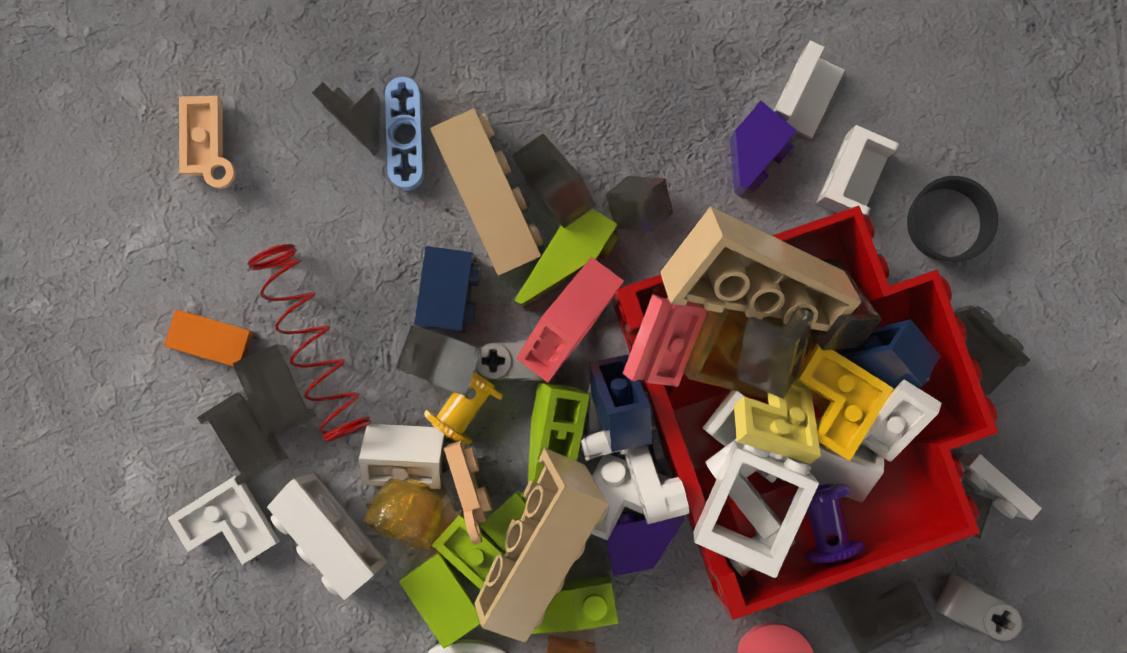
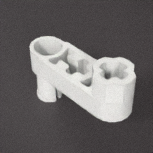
[581,431,689,524]
[706,438,796,577]

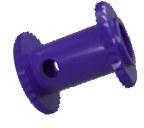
[791,484,865,563]

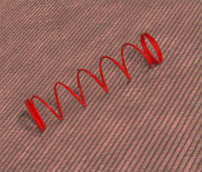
[247,243,372,443]

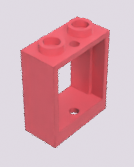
[516,257,624,383]

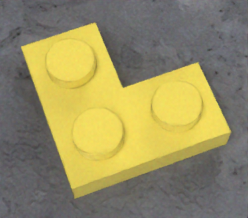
[734,373,821,464]

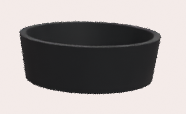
[907,176,998,262]

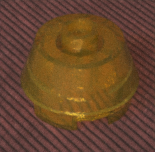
[363,478,442,550]

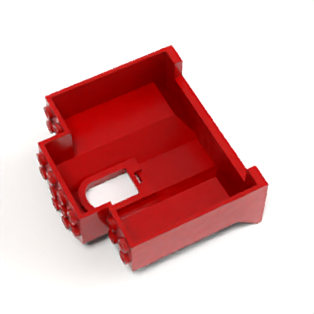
[612,206,999,620]

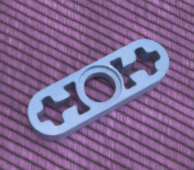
[385,77,425,191]

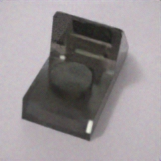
[312,82,380,156]

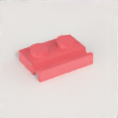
[623,294,708,387]

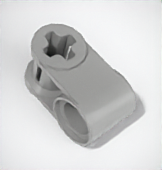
[475,341,551,382]
[934,573,1022,641]

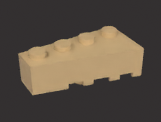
[430,108,544,276]
[660,206,861,333]
[475,448,609,643]

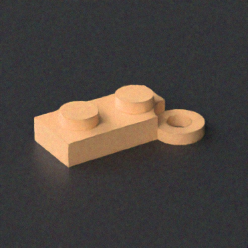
[179,96,236,189]
[444,440,492,545]

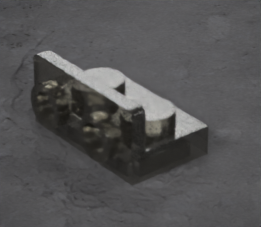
[954,305,1030,395]

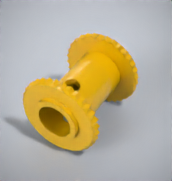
[424,365,503,445]

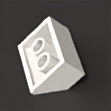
[267,473,388,600]

